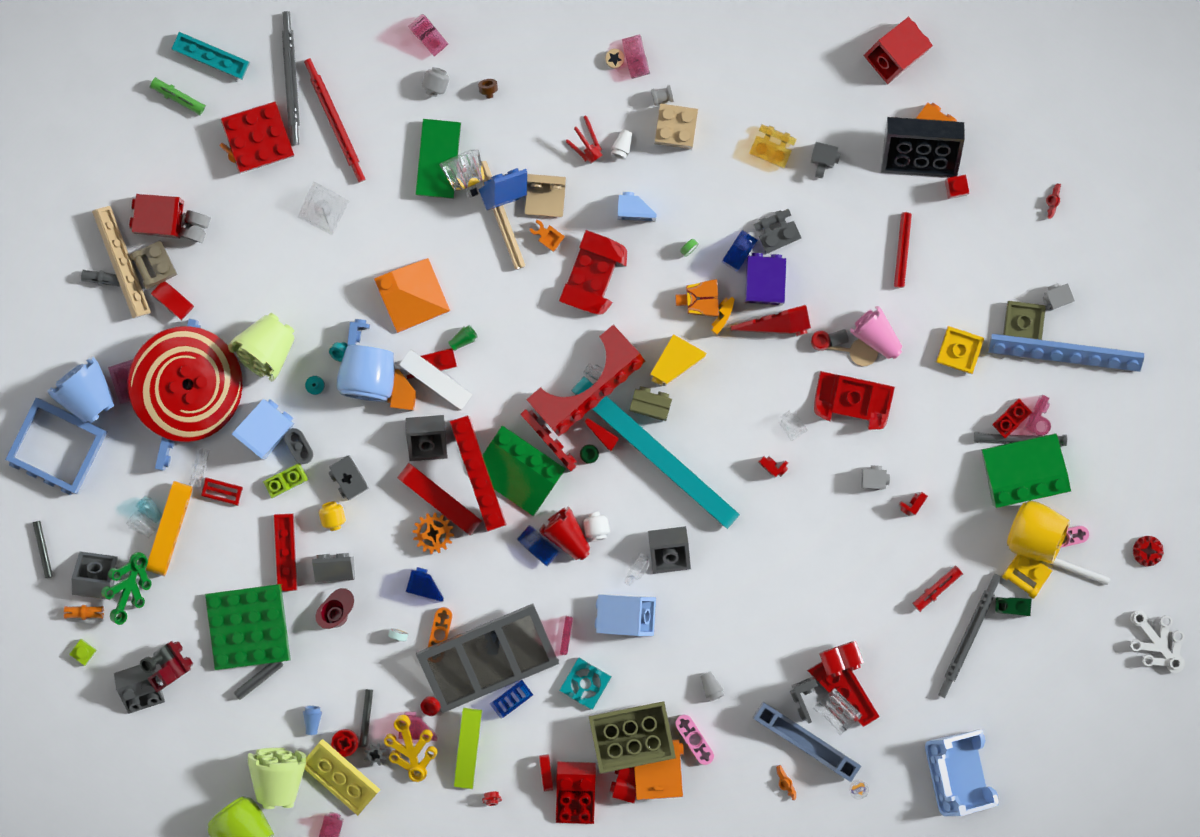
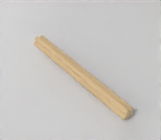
[477,161,525,269]

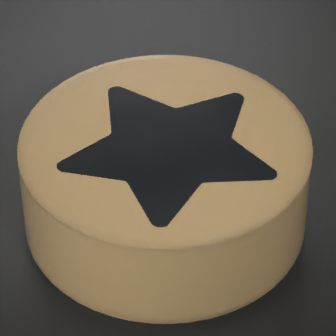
[605,49,624,69]

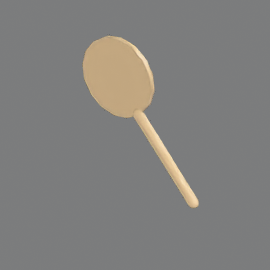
[827,339,878,366]

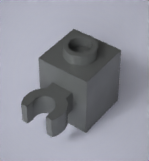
[810,142,841,178]

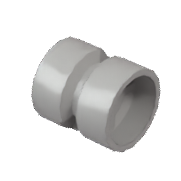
[179,210,211,243]

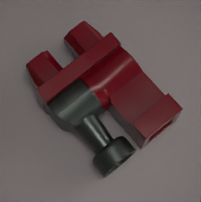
[140,641,193,693]

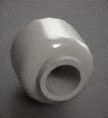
[422,67,449,97]

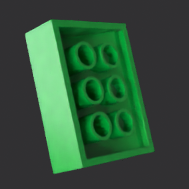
[482,425,566,516]
[981,433,1071,508]

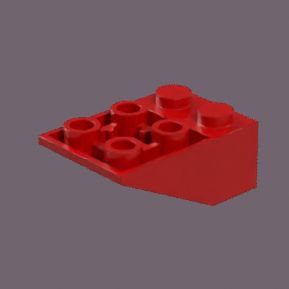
[556,761,596,824]

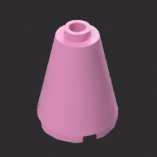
[850,306,902,359]

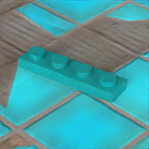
[172,32,250,80]

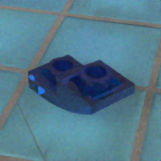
[517,525,560,566]

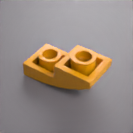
[711,297,735,336]

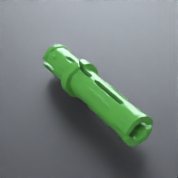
[149,77,206,116]

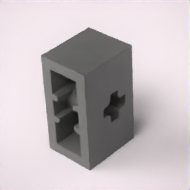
[328,455,369,500]

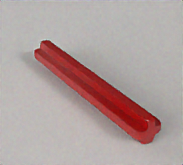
[894,212,912,288]

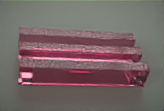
[560,616,573,655]

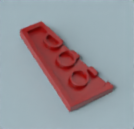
[521,409,577,472]
[807,661,880,727]

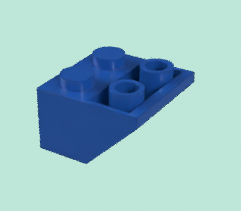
[478,168,527,210]

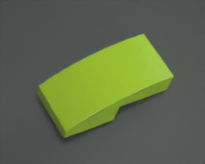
[263,463,308,498]

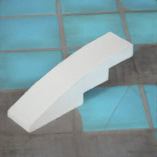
[399,349,473,410]

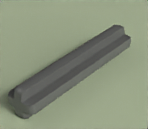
[234,662,283,700]

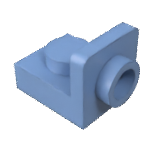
[347,319,370,345]

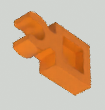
[530,220,565,252]

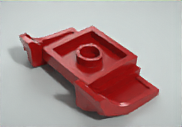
[559,230,627,315]
[814,371,895,430]

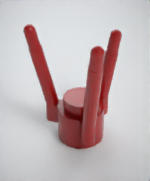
[566,115,603,164]

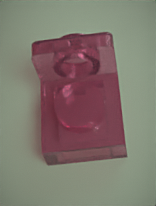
[319,812,344,837]

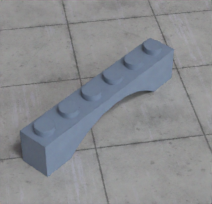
[753,702,861,782]

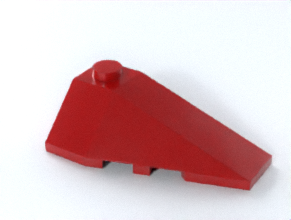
[730,305,811,336]

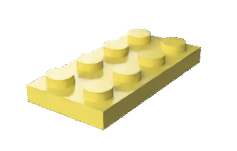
[305,739,380,816]

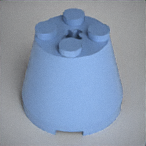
[47,356,115,423]

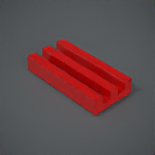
[201,477,243,506]

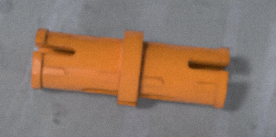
[64,605,104,620]

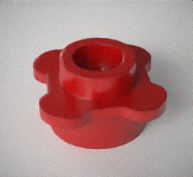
[482,791,502,806]

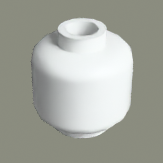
[583,512,610,541]

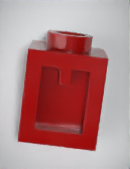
[758,456,788,478]
[898,492,928,516]

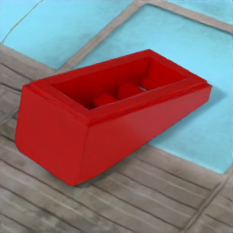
[585,418,619,451]

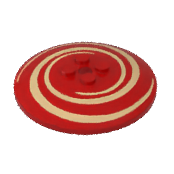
[128,326,243,442]

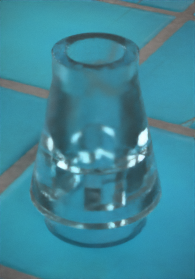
[135,495,163,523]

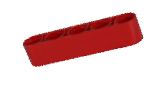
[397,463,482,536]

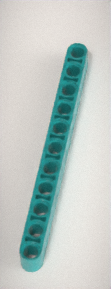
[571,376,740,529]

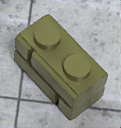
[629,386,672,421]

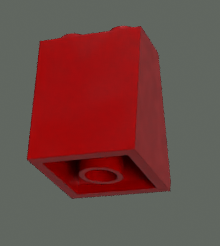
[863,16,933,84]
[129,194,184,239]

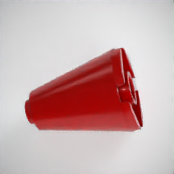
[539,507,590,560]

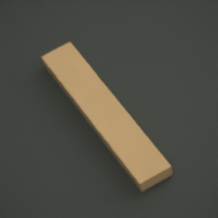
[92,206,151,318]

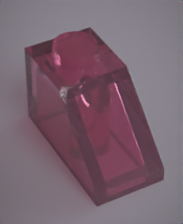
[398,711,438,741]

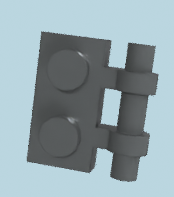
[753,209,802,254]

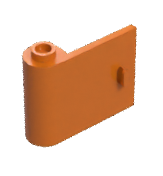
[634,739,684,800]

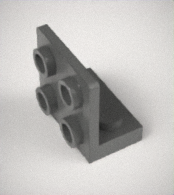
[790,677,818,724]

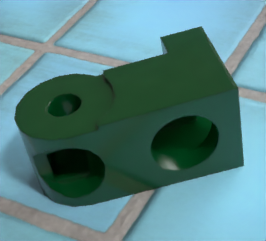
[995,597,1032,616]

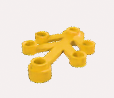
[384,715,438,782]

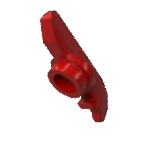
[1046,183,1061,219]

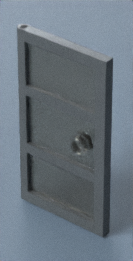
[416,603,559,713]

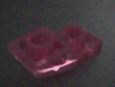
[622,34,650,79]

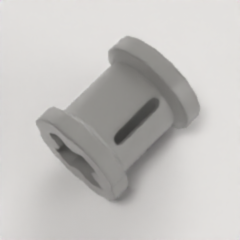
[651,85,674,106]

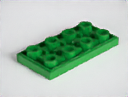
[415,119,461,199]

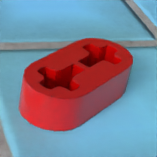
[539,754,554,792]

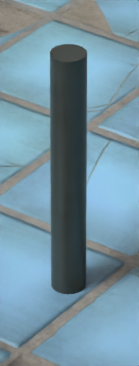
[33,521,53,578]
[359,689,373,747]

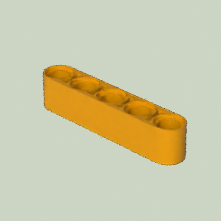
[146,481,193,576]

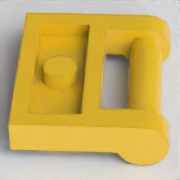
[1002,554,1052,599]

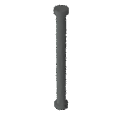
[974,432,1067,446]

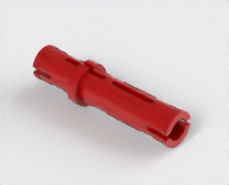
[912,565,963,612]

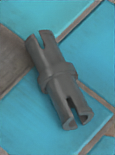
[81,269,120,287]

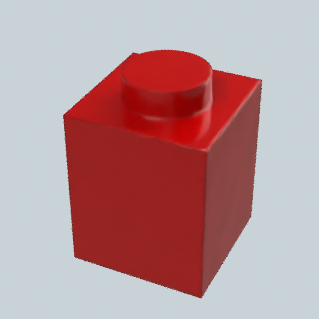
[945,175,969,199]

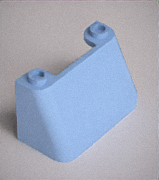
[925,730,999,816]

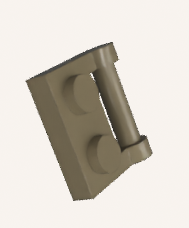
[130,240,178,289]

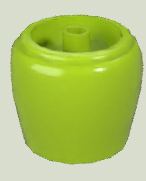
[208,796,274,837]

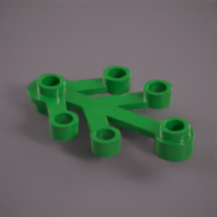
[101,552,152,625]

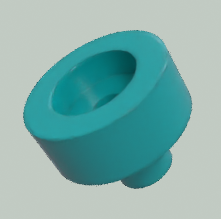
[329,342,348,362]
[305,376,325,395]

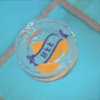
[849,780,869,800]

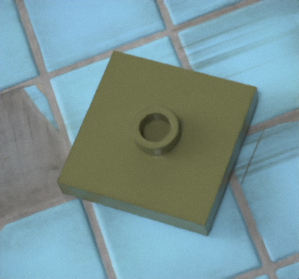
[1003,301,1046,340]

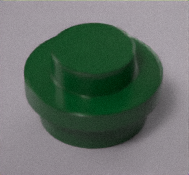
[580,444,599,464]

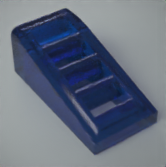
[490,680,533,718]

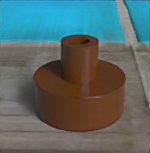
[478,79,498,99]

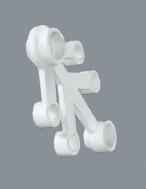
[1130,610,1185,673]

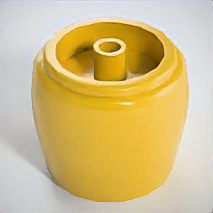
[1007,501,1070,563]

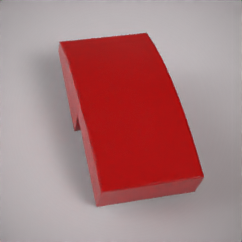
[151,281,194,321]
[992,399,1032,439]

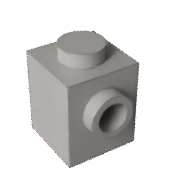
[1043,283,1075,310]
[861,465,890,489]

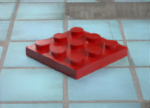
[221,102,294,174]

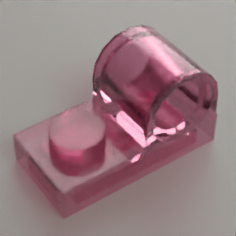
[408,14,448,57]
[1023,395,1051,436]

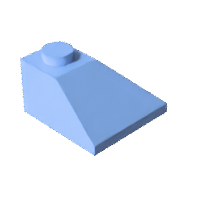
[618,192,657,221]

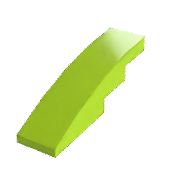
[454,708,482,789]

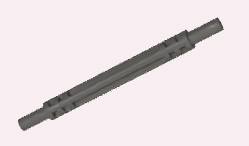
[282,11,300,145]
[938,573,1001,698]

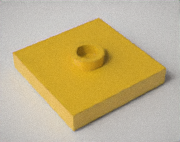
[936,326,984,374]

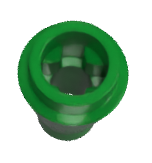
[448,325,478,351]

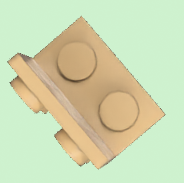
[525,174,566,217]

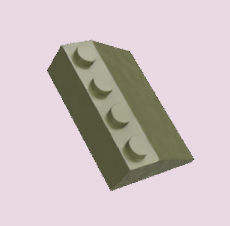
[589,701,676,774]

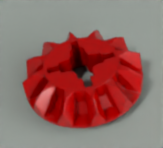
[1133,536,1164,566]

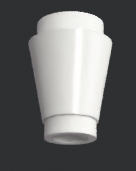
[611,130,632,160]

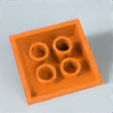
[374,258,450,333]

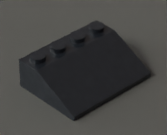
[881,117,965,177]

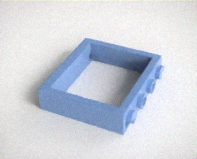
[5,398,108,495]

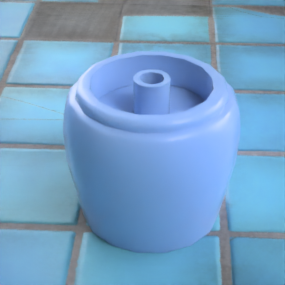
[337,345,394,402]

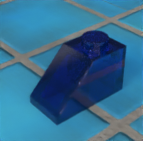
[722,230,758,272]
[406,567,444,602]

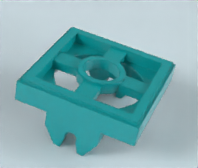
[559,657,612,710]

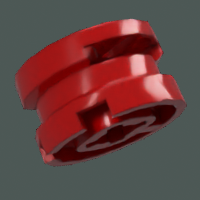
[331,729,359,757]

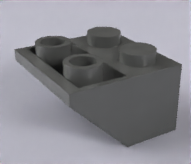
[312,553,355,582]
[114,665,165,714]

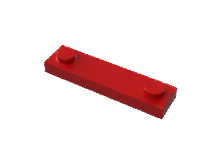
[274,513,297,591]

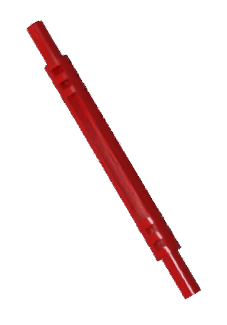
[304,58,366,183]

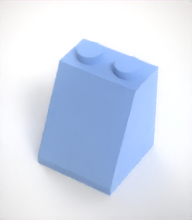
[232,399,294,459]
[595,594,656,636]

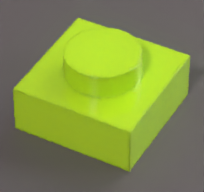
[69,639,97,666]

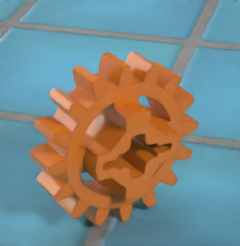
[412,512,454,554]

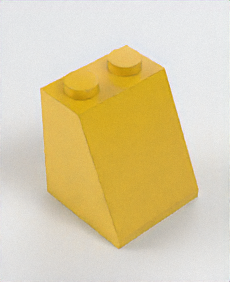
[650,334,707,386]

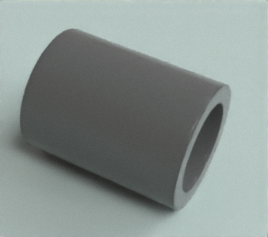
[829,329,849,347]

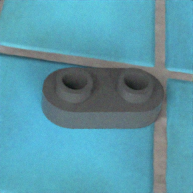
[284,428,313,464]

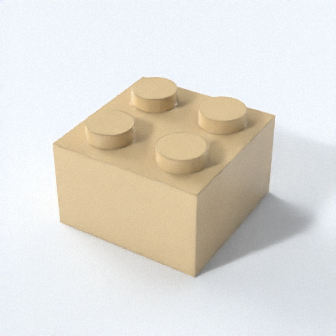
[654,103,698,149]

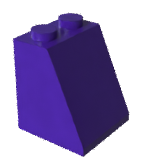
[744,253,786,305]

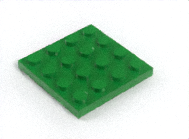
[205,584,291,670]

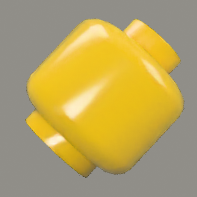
[318,501,346,531]

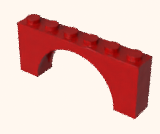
[526,324,646,437]
[450,415,507,531]

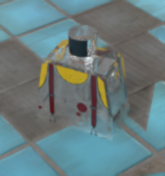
[440,149,485,198]

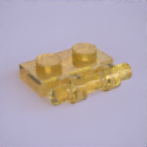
[749,124,797,169]

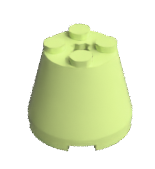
[228,313,295,381]
[248,748,306,809]

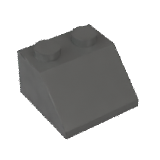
[406,415,448,461]
[648,526,691,574]
[71,551,118,600]

